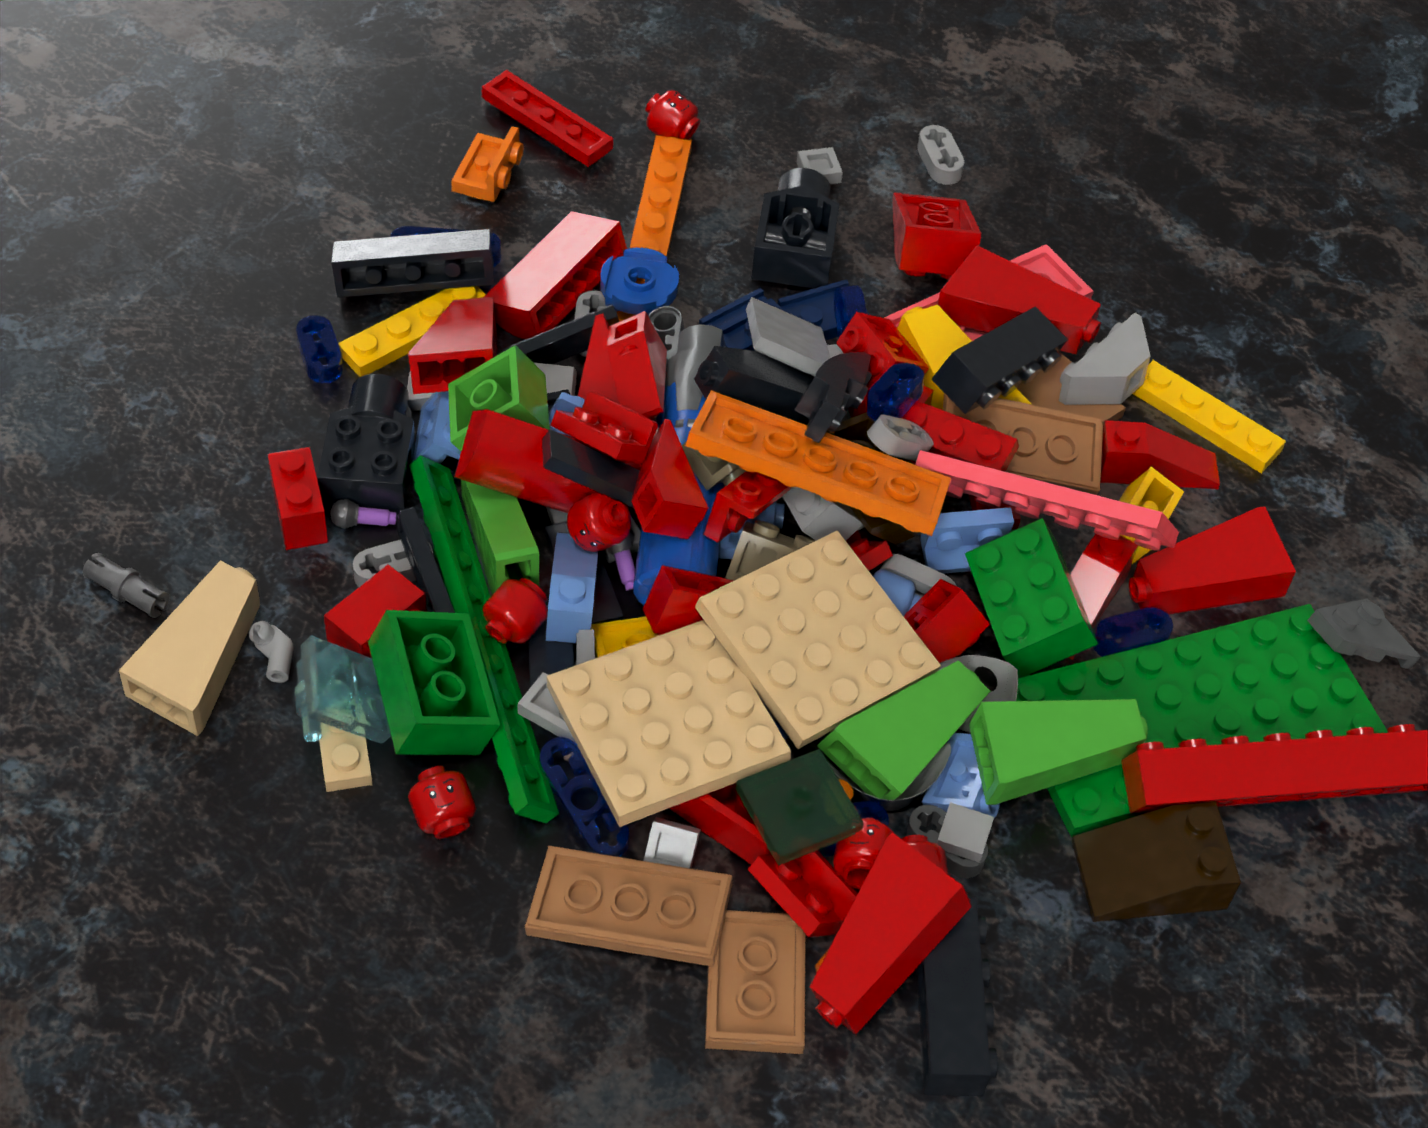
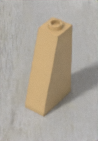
[119,560,260,736]

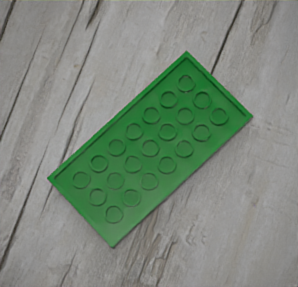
[1016,604,1388,837]

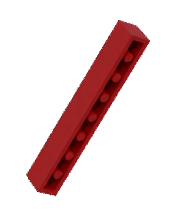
[1122,724,1428,814]

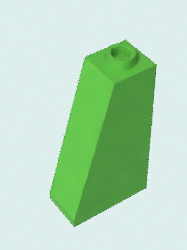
[461,480,539,595]
[817,660,990,800]
[969,699,1148,805]

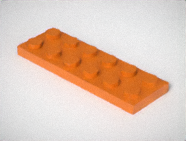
[685,390,951,536]

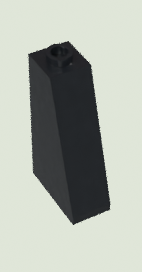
[694,346,814,425]

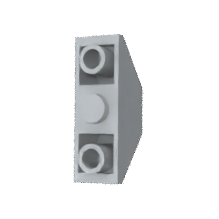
[1059,313,1150,405]

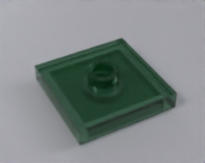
[735,749,864,866]

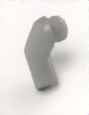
[249,621,294,683]

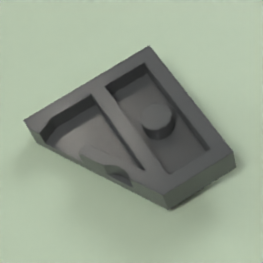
[1307,598,1421,669]

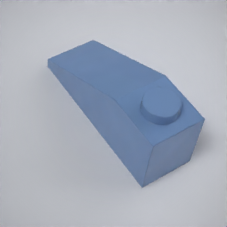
[546,533,598,643]

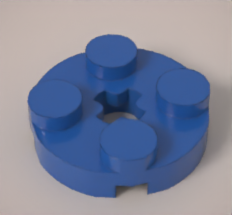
[600,248,679,315]

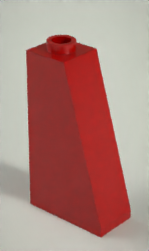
[938,245,1101,354]
[408,297,497,394]
[1129,506,1296,618]
[810,832,972,1035]

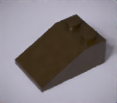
[1072,801,1241,922]

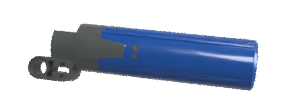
[633,306,726,606]

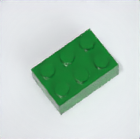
[965,518,1098,678]
[368,610,500,755]

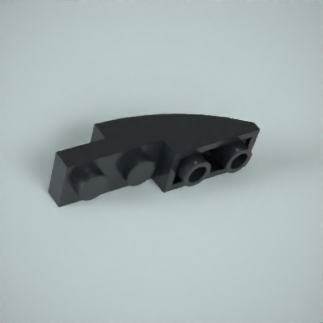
[795,352,872,443]

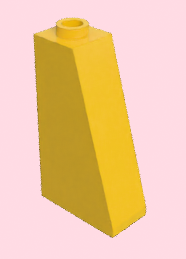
[897,304,1032,410]

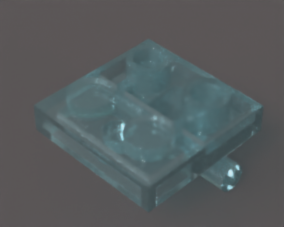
[294,635,391,744]

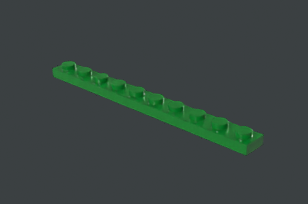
[409,455,559,823]

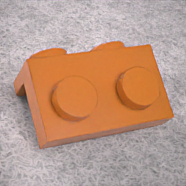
[451,126,524,202]

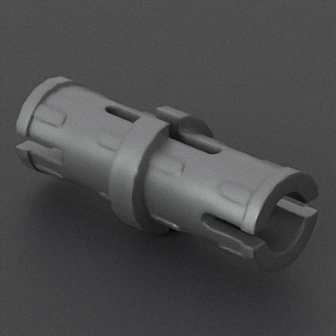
[83,553,169,618]

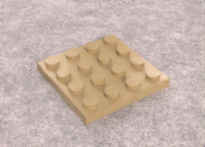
[695,530,941,749]
[546,620,791,827]

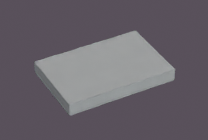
[746,297,830,376]

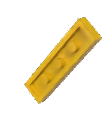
[338,286,486,377]
[1132,360,1286,473]

